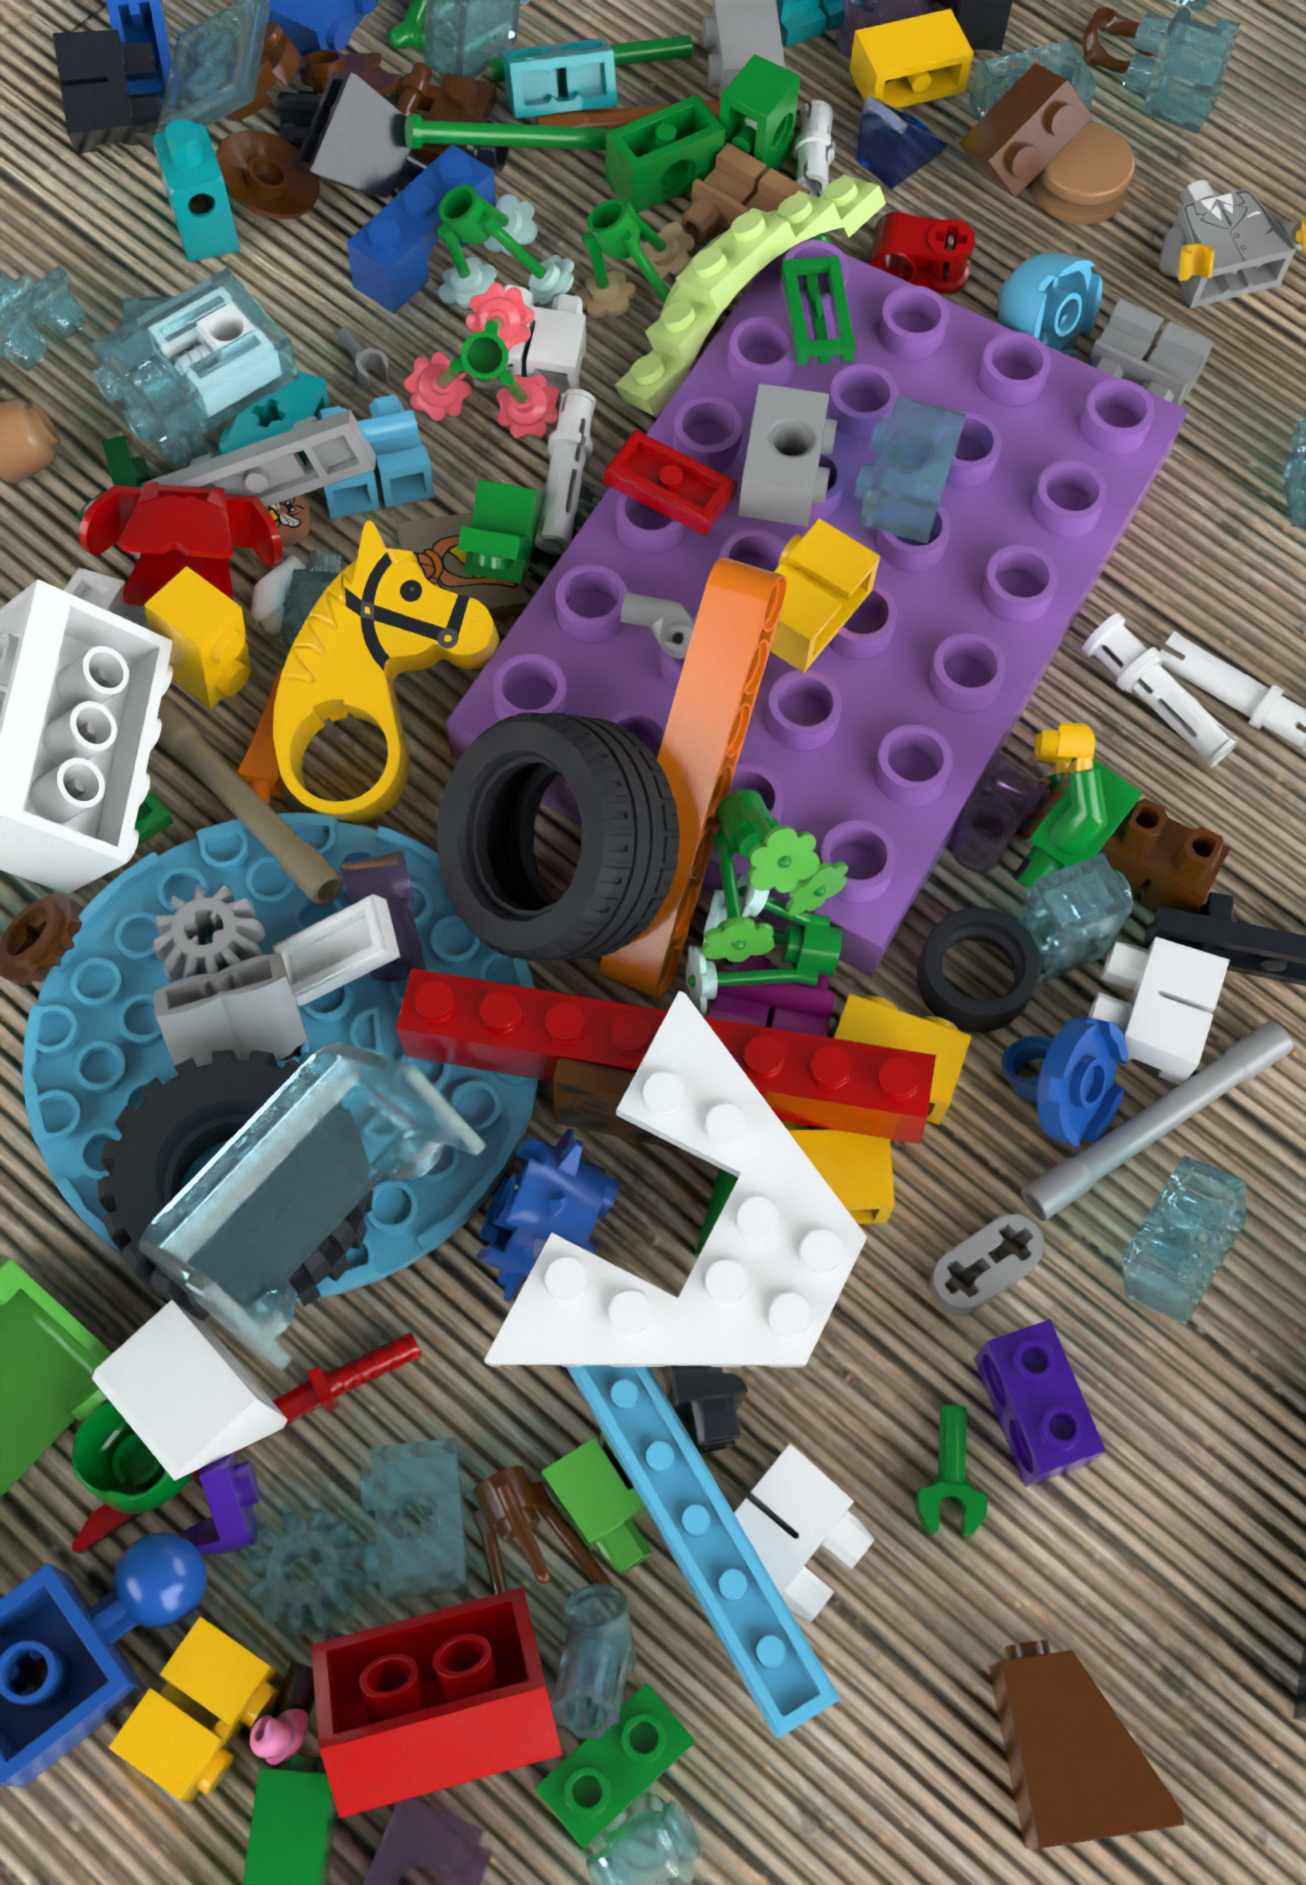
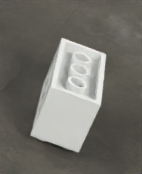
[0,579,173,894]

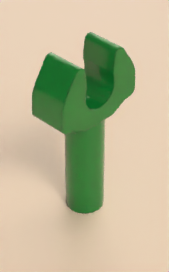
[915,1405,988,1539]

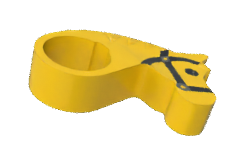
[273,520,499,824]

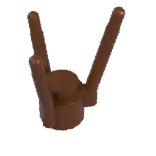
[472,1466,621,1605]

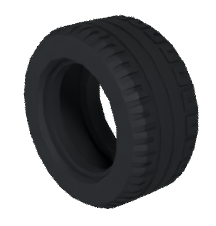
[437,712,680,960]

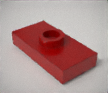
[604,429,738,536]

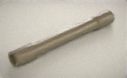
[157,698,344,905]

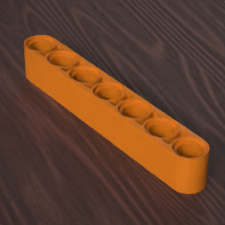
[600,557,787,998]

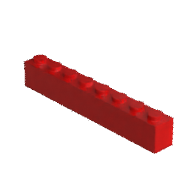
[396,968,936,1144]

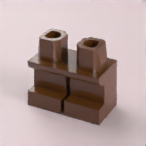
[1084,798,1231,914]

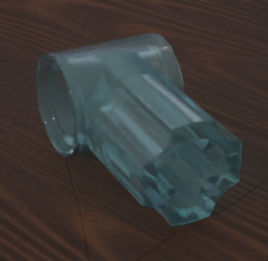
[552,1583,637,1738]

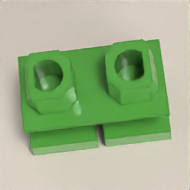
[541,1431,652,1576]

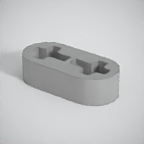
[928,1214,1045,1315]

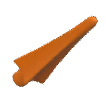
[237,669,284,806]

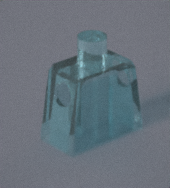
[424,0,530,79]

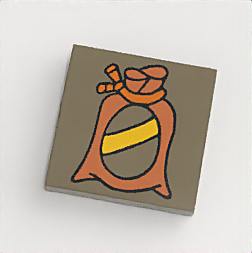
[396,512,527,619]

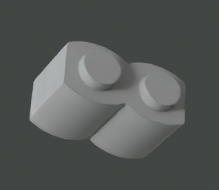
[153,954,308,1074]

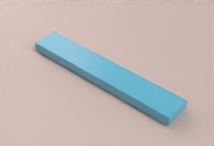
[567,1365,841,1740]

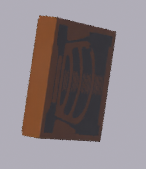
[553,1058,680,1150]

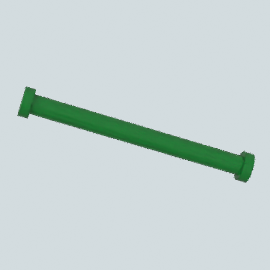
[405,114,616,150]

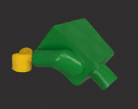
[1012,722,1143,898]

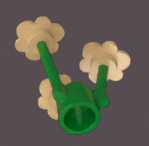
[575,199,694,318]

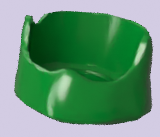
[71,1400,195,1515]

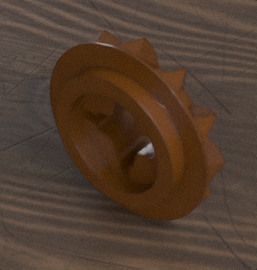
[0,894,82,988]

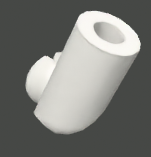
[251,555,310,636]

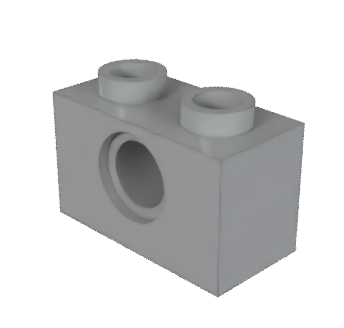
[738,383,837,527]

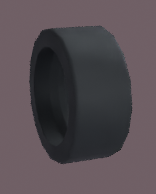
[917,907,1041,1033]

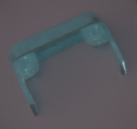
[139,1042,487,1370]

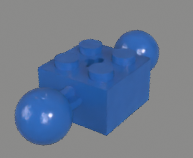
[0,1532,207,1787]

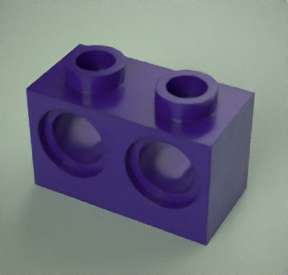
[973,1319,1106,1487]

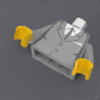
[1159,180,1306,309]

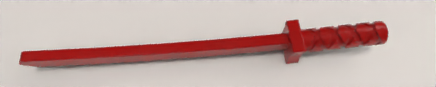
[71,1332,422,1554]

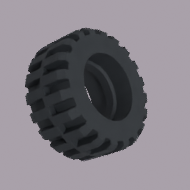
[98,1049,373,1325]

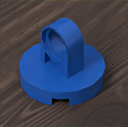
[1001,1016,1128,1146]

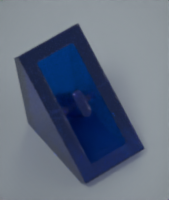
[855,95,948,190]

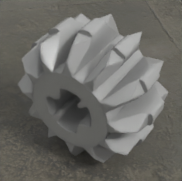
[153,884,265,982]

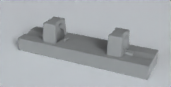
[140,409,376,507]

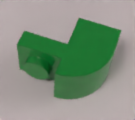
[457,479,543,584]

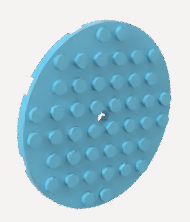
[22,812,540,1301]

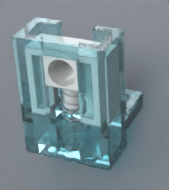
[90,268,299,468]

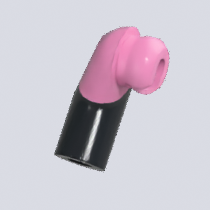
[250,1661,315,1765]

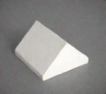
[92,1300,288,1481]

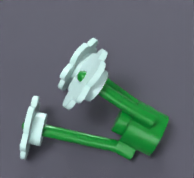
[437,183,575,309]
[686,863,842,1017]

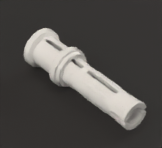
[1081,613,1239,768]

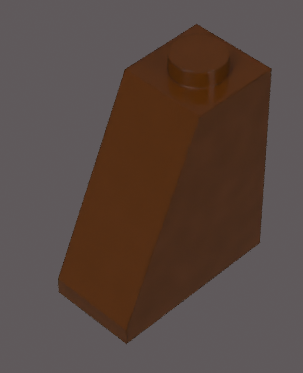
[989,1640,1185,1849]

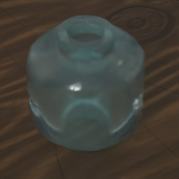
[586,1793,702,1885]

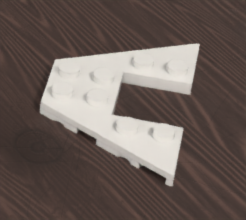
[484,991,867,1367]

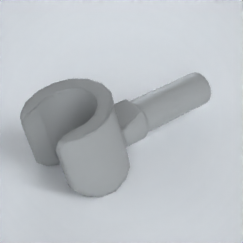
[337,327,389,389]

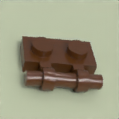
[394,62,496,164]

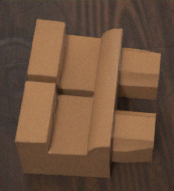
[682,143,810,245]

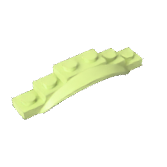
[615,174,886,417]

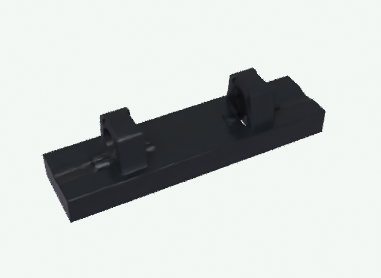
[1143,892,1306,986]

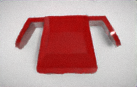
[79,482,283,606]

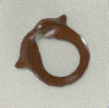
[1083,7,1155,73]

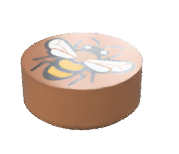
[265,495,312,547]

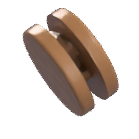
[1031,122,1135,225]

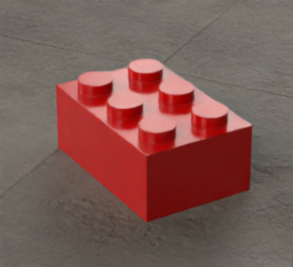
[311,1587,562,1818]

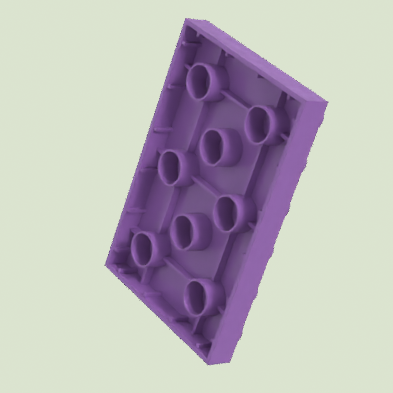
[446,238,1188,977]

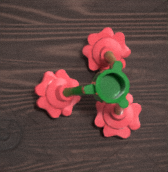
[403,282,560,440]

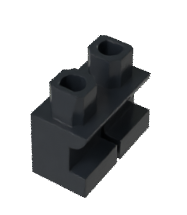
[53,30,165,154]
[662,1366,748,1454]

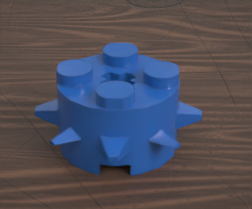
[476,1128,619,1302]

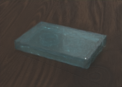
[157,0,271,133]

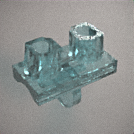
[0,266,86,371]

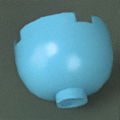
[998,252,1103,358]

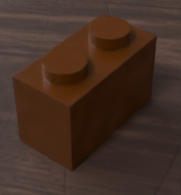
[958,63,1093,197]

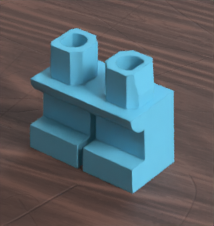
[318,395,435,519]

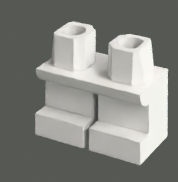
[474,285,586,401]
[1088,937,1229,1085]
[734,1443,875,1624]

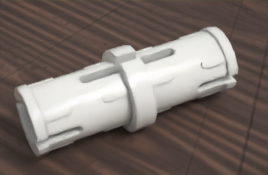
[793,100,835,196]

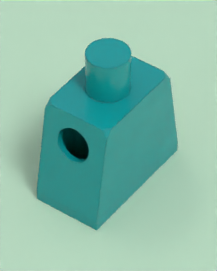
[152,119,240,263]

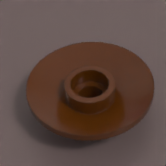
[215,130,320,219]

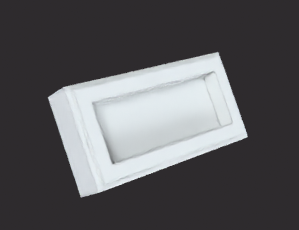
[271,894,400,1007]

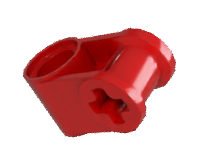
[868,212,976,294]

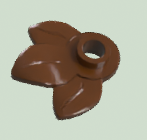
[300,50,402,95]

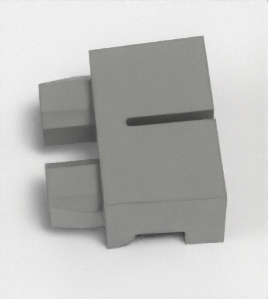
[1087,298,1214,406]

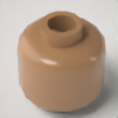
[0,398,60,484]

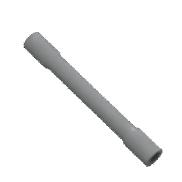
[1021,1021,1293,1221]

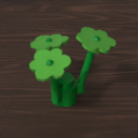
[702,790,848,962]

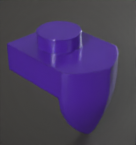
[178,1451,260,1555]

